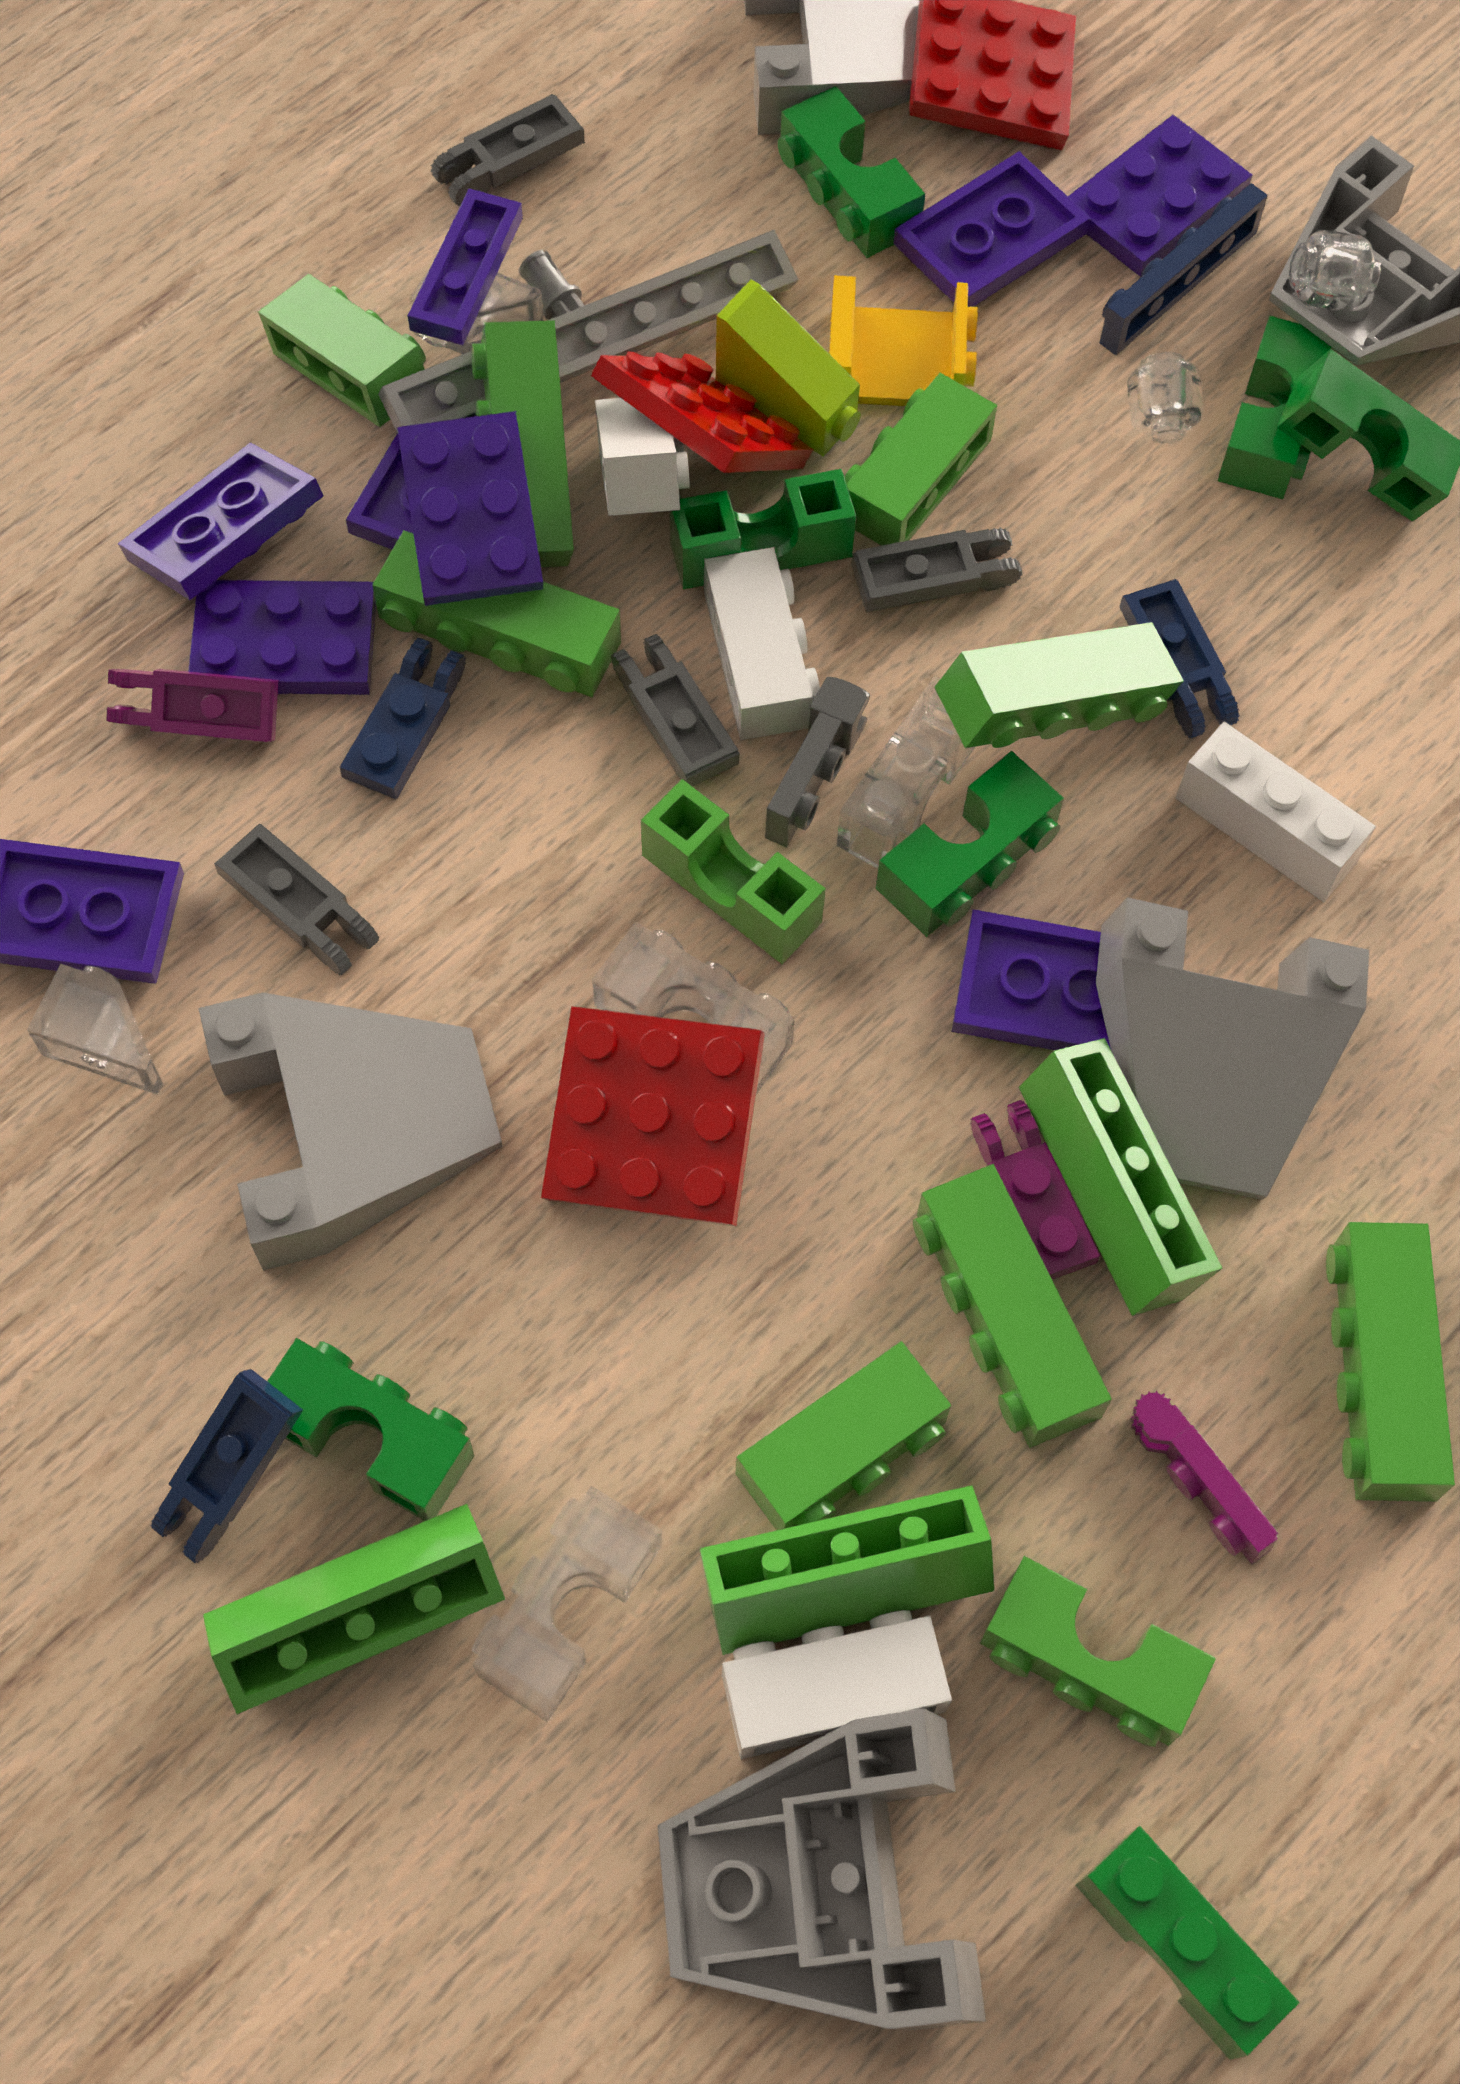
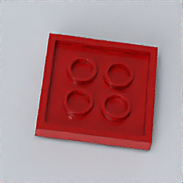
[909,0,1076,150]
[591,351,814,473]
[541,1006,765,1227]

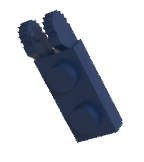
[1119,579,1240,738]
[340,637,466,799]
[150,1369,303,1563]

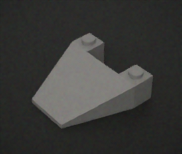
[744,0,919,135]
[1269,135,1460,365]
[1096,898,1369,1200]
[199,992,502,1271]
[658,1709,986,2030]

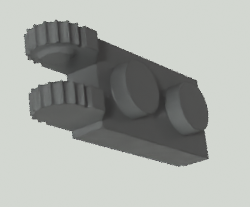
[430,94,585,206]
[851,527,1023,612]
[610,634,740,786]
[214,824,380,975]

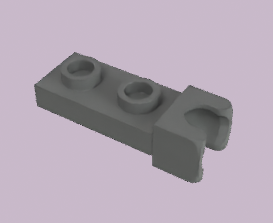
[765,677,870,847]

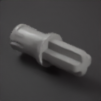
[518,250,584,320]

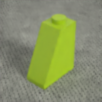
[715,279,861,457]

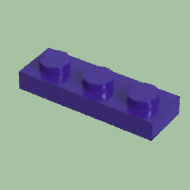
[407,188,523,346]

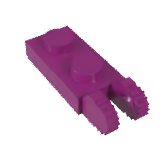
[106,669,279,742]
[970,1100,1100,1280]
[1130,1390,1279,1565]

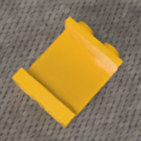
[829,275,978,406]

